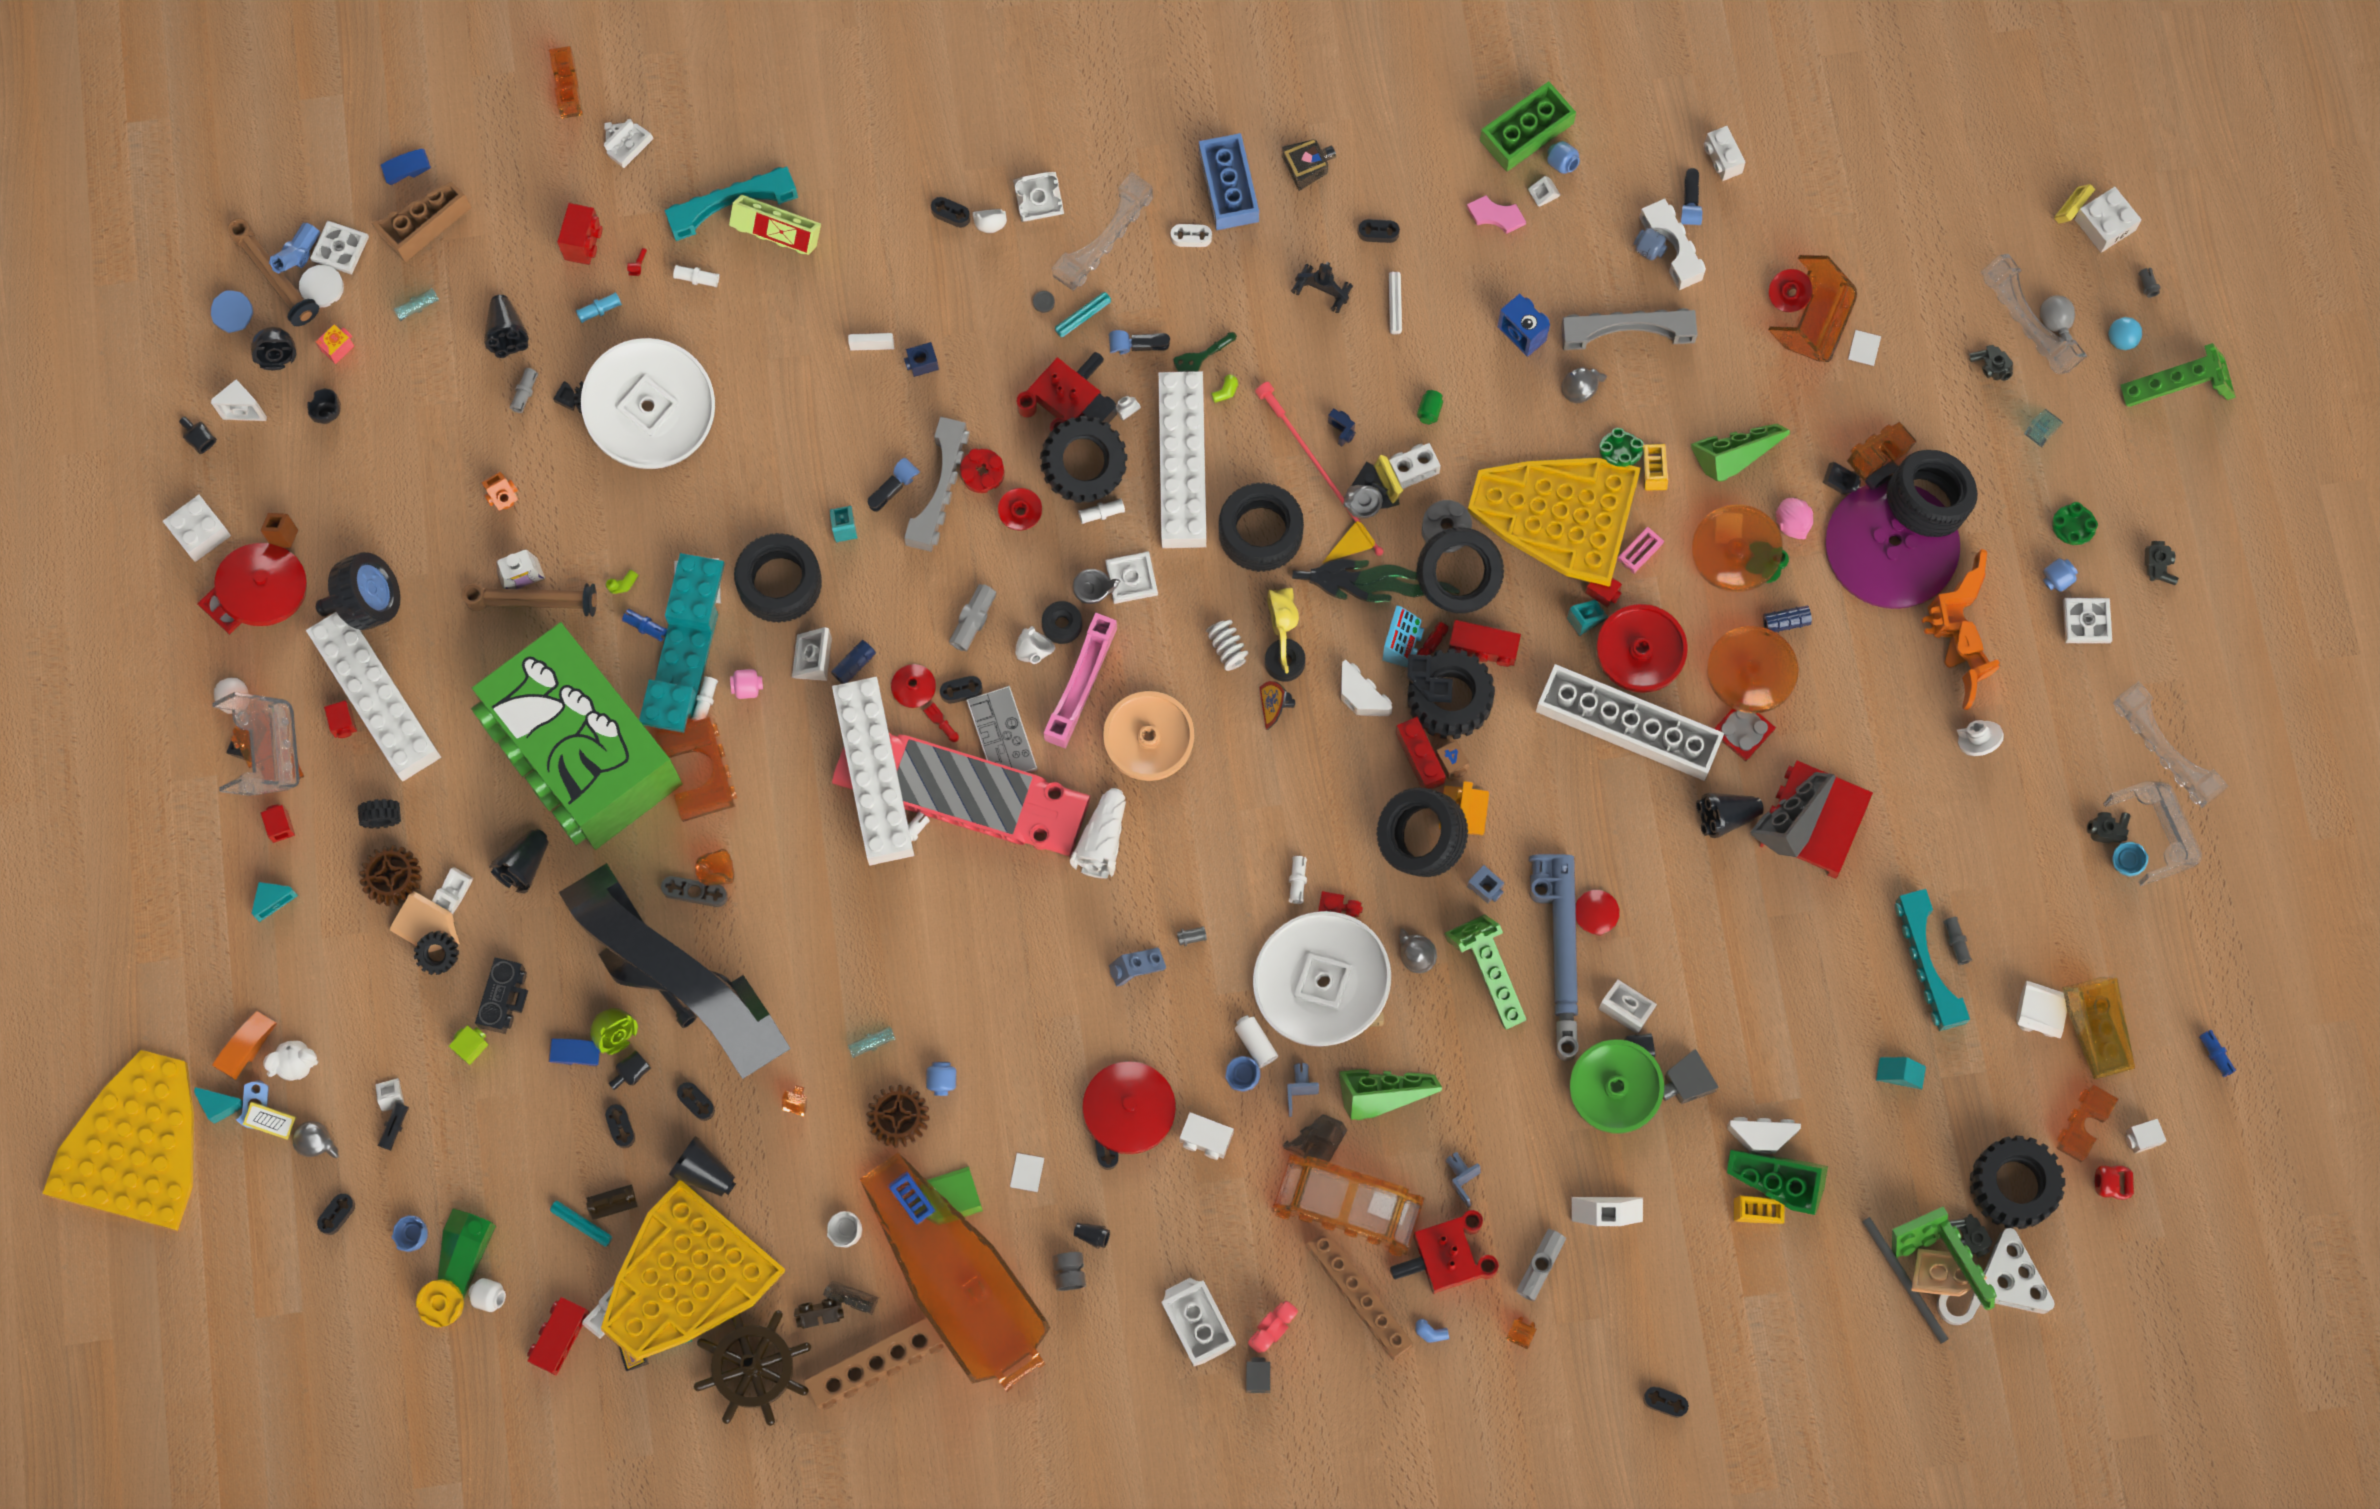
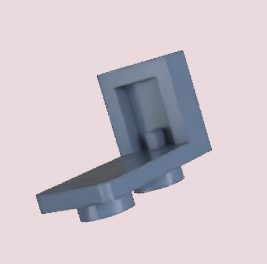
[1109,948,1166,987]

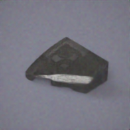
[1283,1114,1347,1169]
[823,1281,879,1315]

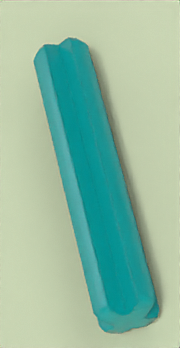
[1055,292,1111,338]
[550,1201,613,1247]

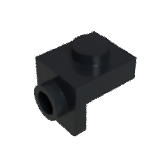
[1823,462,1862,495]

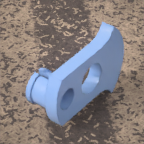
[236,1080,269,1129]

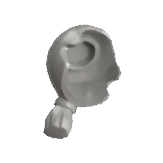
[2040,295,2075,346]

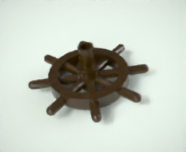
[693,1310,811,1426]

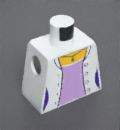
[497,550,545,589]

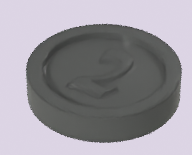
[1033,291,1055,313]

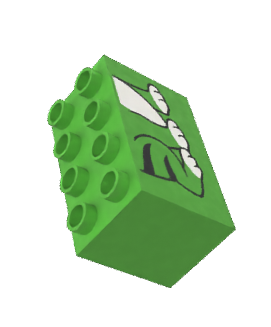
[471,622,683,850]

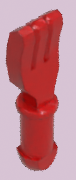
[923,702,959,742]

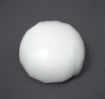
[973,209,1007,233]
[214,678,250,714]
[827,1211,863,1247]

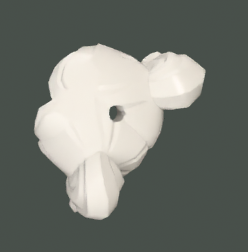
[263,1041,318,1081]

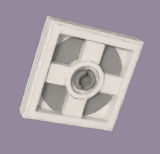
[310,220,369,275]
[2063,598,2112,643]

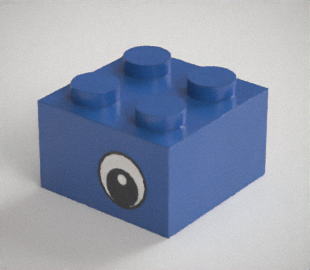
[1497,293,1550,357]

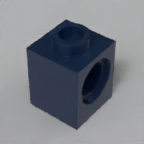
[904,342,939,377]

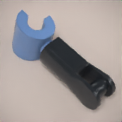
[1681,168,1702,225]
[1109,330,1170,355]
[867,458,920,512]

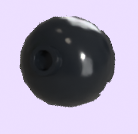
[251,327,297,371]

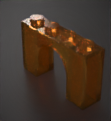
[657,717,737,822]

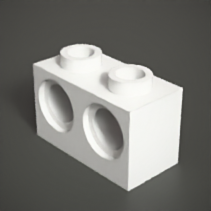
[1389,443,1441,489]

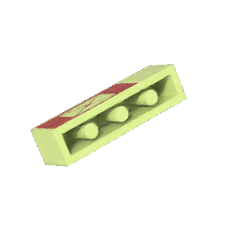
[729,195,821,255]

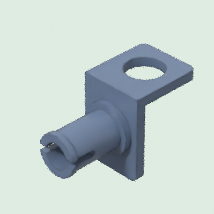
[1287,1063,1319,1117]
[1446,1152,1481,1208]

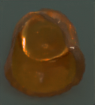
[695,848,734,886]

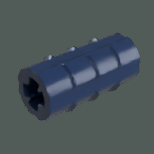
[1763,605,1812,634]
[831,640,876,684]

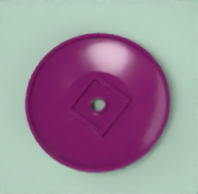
[1825,481,1960,609]

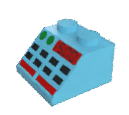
[1382,606,1424,668]

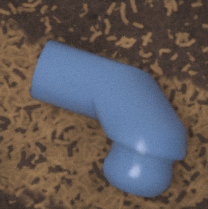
[1415,1319,1449,1343]

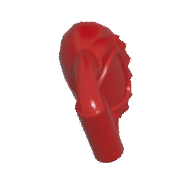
[2094,1165,2134,1200]

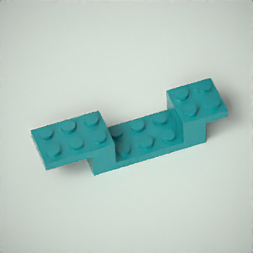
[639,553,725,733]

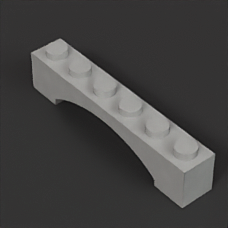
[1561,308,1698,350]
[904,417,970,552]

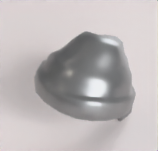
[1561,367,1607,403]
[1343,485,1383,519]
[1073,569,1121,604]
[1399,929,1437,974]
[292,1121,339,1158]

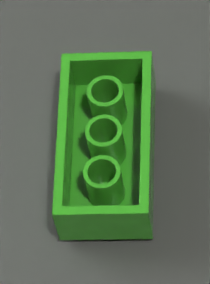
[1480,81,1576,172]

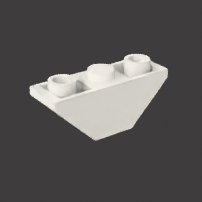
[1341,659,1393,716]
[1727,1117,1801,1155]
[1572,1197,1643,1226]

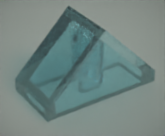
[2025,409,2063,447]

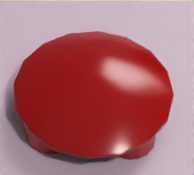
[1576,890,1620,936]

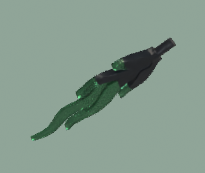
[1292,559,1460,602]

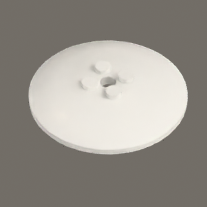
[581,338,715,469]
[1253,911,1391,1046]

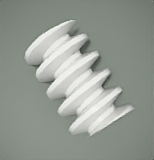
[1206,620,1248,671]

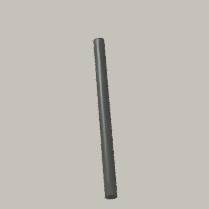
[1862,1217,1949,1344]

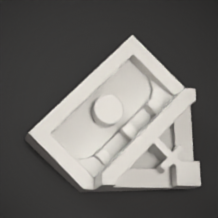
[604,119,654,168]

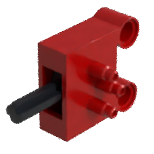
[1016,352,1104,432]
[1390,1210,1499,1294]

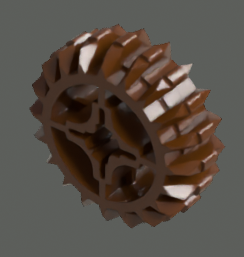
[359,845,422,906]
[866,1085,930,1148]

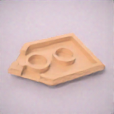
[390,891,460,953]
[1912,1249,1987,1297]

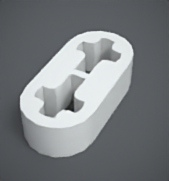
[1171,224,1212,247]

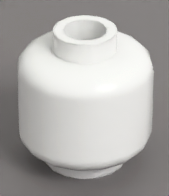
[468,1278,506,1312]

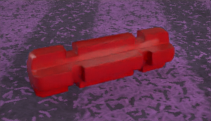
[1417,622,1449,655]

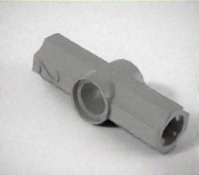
[949,584,997,652]
[1516,1229,1566,1301]

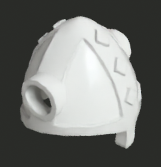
[1015,626,1055,664]

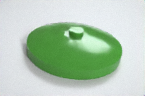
[1570,1039,1664,1134]

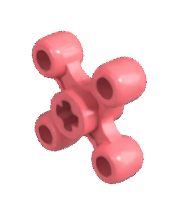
[1248,1301,1298,1353]

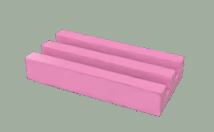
[1617,527,1664,574]

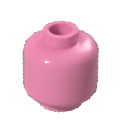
[730,669,763,699]

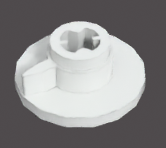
[1957,720,2004,756]

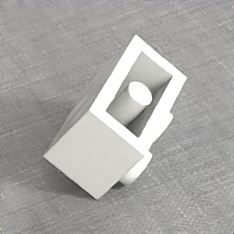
[1704,126,1746,181]
[1180,1112,1234,1160]

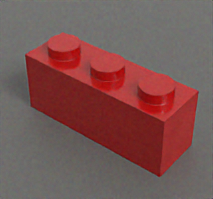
[1449,620,1521,667]
[1396,717,1446,789]
[527,1297,590,1376]

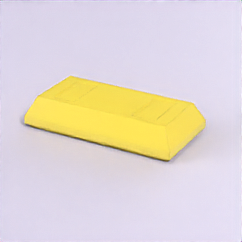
[1374,455,1403,503]

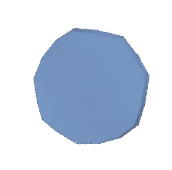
[211,290,253,333]

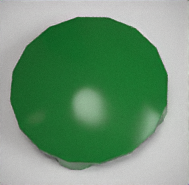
[1599,428,1643,467]
[2052,502,2098,545]

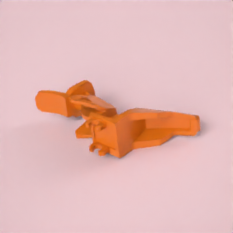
[1922,549,2000,710]

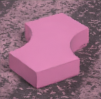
[1467,196,1526,234]

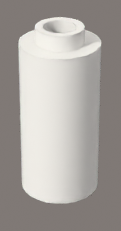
[1235,1015,1278,1068]

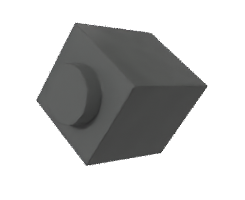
[1246,1357,1270,1393]

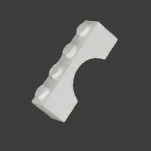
[1639,199,1706,290]

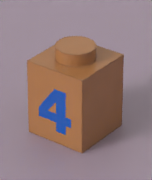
[1436,740,1469,780]

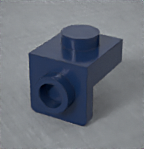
[1328,408,1356,447]

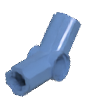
[269,223,321,273]

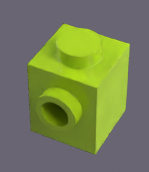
[449,1025,489,1065]

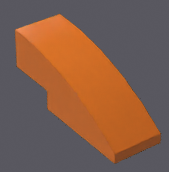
[212,1011,277,1080]

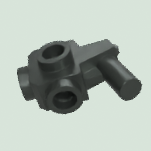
[1969,345,2013,381]
[2145,541,2179,585]
[2087,812,2131,844]
[1949,1214,1992,1258]

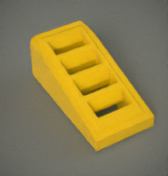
[1643,444,1668,491]
[1734,1195,1785,1224]

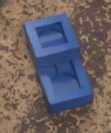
[381,148,431,186]
[549,1039,600,1066]

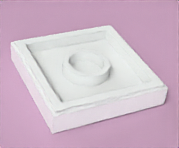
[1105,551,1158,604]

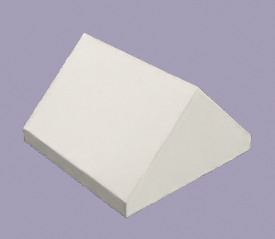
[211,379,267,421]
[792,627,832,681]
[1599,980,1657,1034]

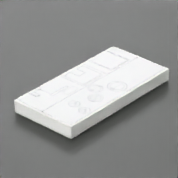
[967,686,1037,773]

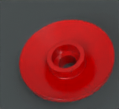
[1769,269,1813,313]
[998,488,1042,531]
[891,664,936,708]

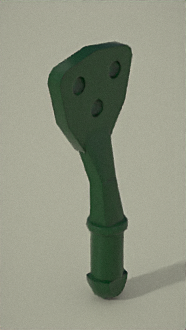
[1173,332,1237,372]

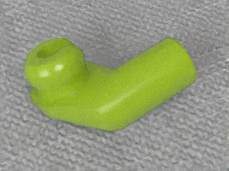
[1211,374,1238,403]
[605,570,639,594]

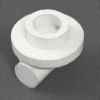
[1116,396,1141,420]

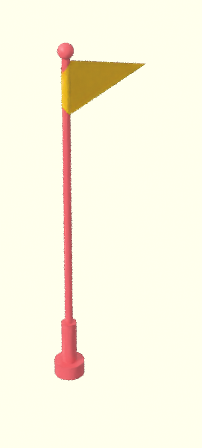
[1255,382,1384,563]

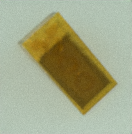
[2062,977,2135,1079]

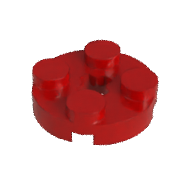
[960,448,1005,493]

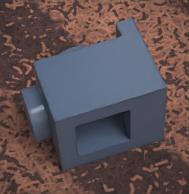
[1467,865,1504,904]

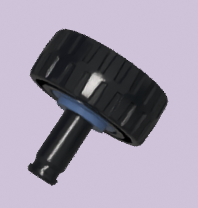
[315,552,401,630]

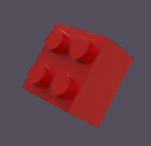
[557,203,603,265]

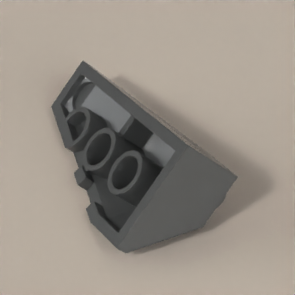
[1750,772,1836,857]

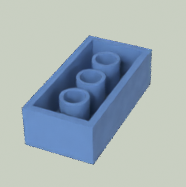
[1199,133,1259,230]

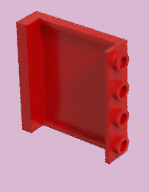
[1760,760,1873,879]

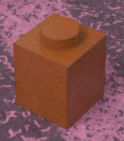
[260,513,298,548]

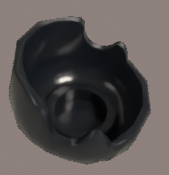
[307,388,341,424]

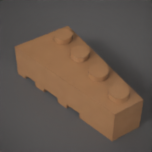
[371,181,472,263]

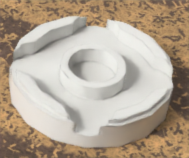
[299,265,344,308]

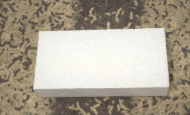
[848,333,894,350]

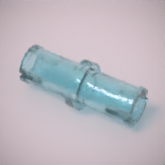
[394,288,439,321]
[847,1026,896,1058]

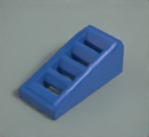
[888,1171,935,1225]

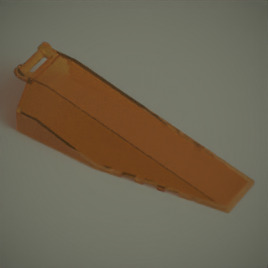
[860,1152,1051,1392]

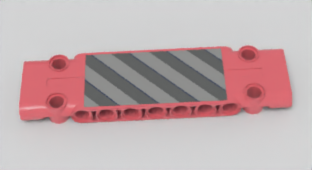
[832,733,1090,857]

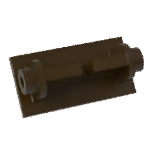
[586,1184,638,1220]
[794,1298,844,1329]

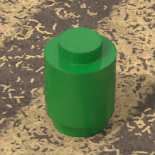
[1417,390,1443,425]

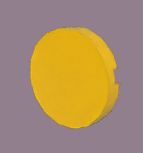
[416,1279,464,1328]

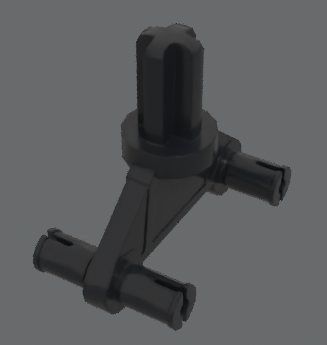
[1291,262,1353,313]

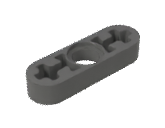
[661,876,728,907]

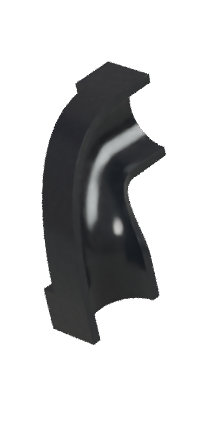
[559,863,791,1079]

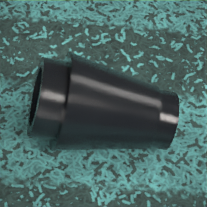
[1074,1223,1110,1249]

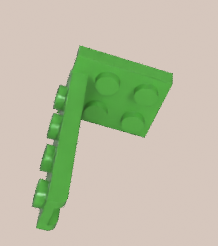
[2121,343,2236,407]
[1444,914,1527,1030]
[1892,1206,1997,1310]

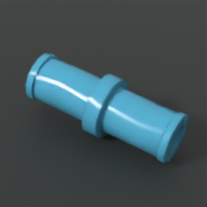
[576,292,622,323]

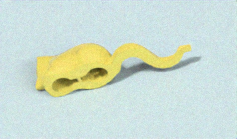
[1267,588,1299,673]

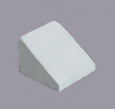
[1528,176,1560,207]
[376,1078,404,1111]

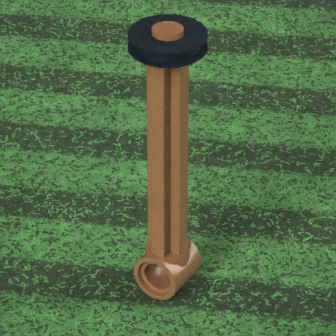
[227,218,319,327]
[461,583,597,617]

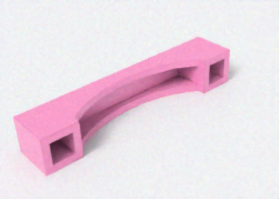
[1044,613,1117,749]

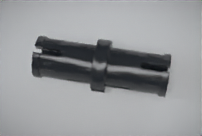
[377,1102,409,1151]

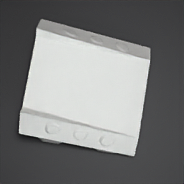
[1013,172,1064,222]
[2016,981,2069,1039]

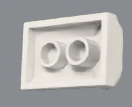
[1161,1278,1236,1366]

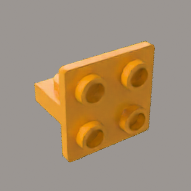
[1439,781,1489,836]

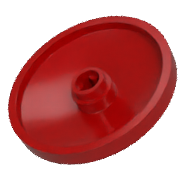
[214,543,307,626]
[1596,604,1688,693]
[1082,1061,1176,1154]

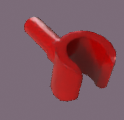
[627,248,647,276]

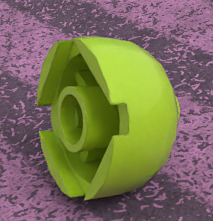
[590,1008,638,1055]

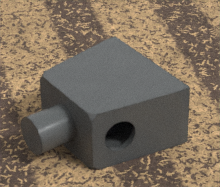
[1663,1049,1719,1104]

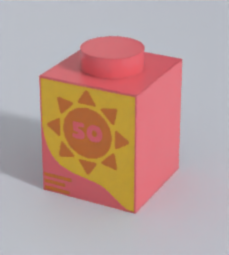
[315,324,354,364]

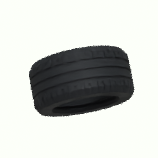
[1887,450,1978,537]
[1219,482,1304,572]
[1416,527,1504,614]
[734,533,822,623]
[1376,787,1468,877]

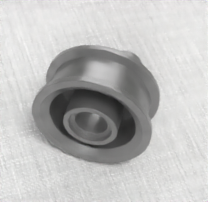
[1422,500,1472,553]

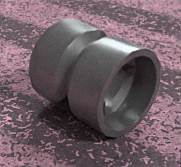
[1052,1252,1086,1291]

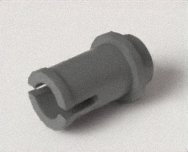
[2138,268,2161,298]
[1177,926,1207,947]

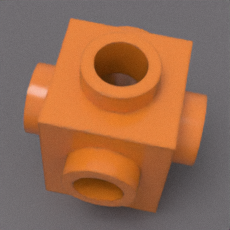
[482,472,518,511]

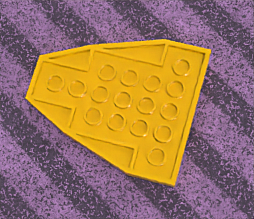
[1468,458,1641,587]
[42,1050,194,1231]
[601,1180,785,1361]

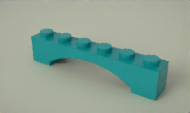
[664,166,798,241]
[1894,889,1970,1031]

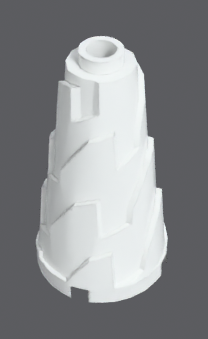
[1070,788,1126,878]

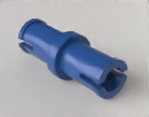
[622,609,668,642]
[2199,1030,2236,1078]

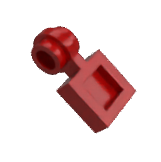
[1318,891,1363,917]

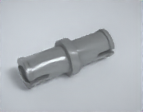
[509,368,538,413]

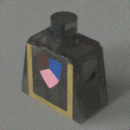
[1282,139,1336,191]

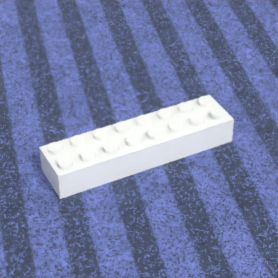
[1159,371,1206,548]
[306,612,441,782]
[1536,664,1724,781]
[832,677,915,865]

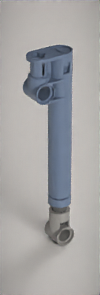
[1529,854,1579,1061]

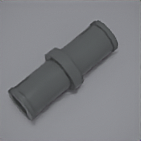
[1943,917,1972,965]

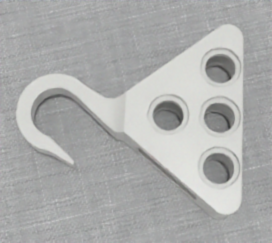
[1937,1228,2055,1325]

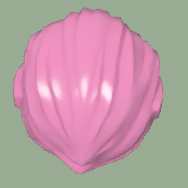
[1775,498,1813,539]

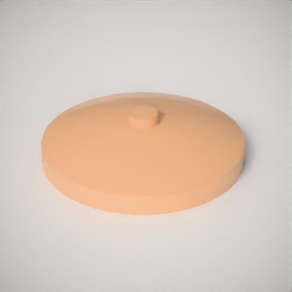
[1103,691,1194,781]

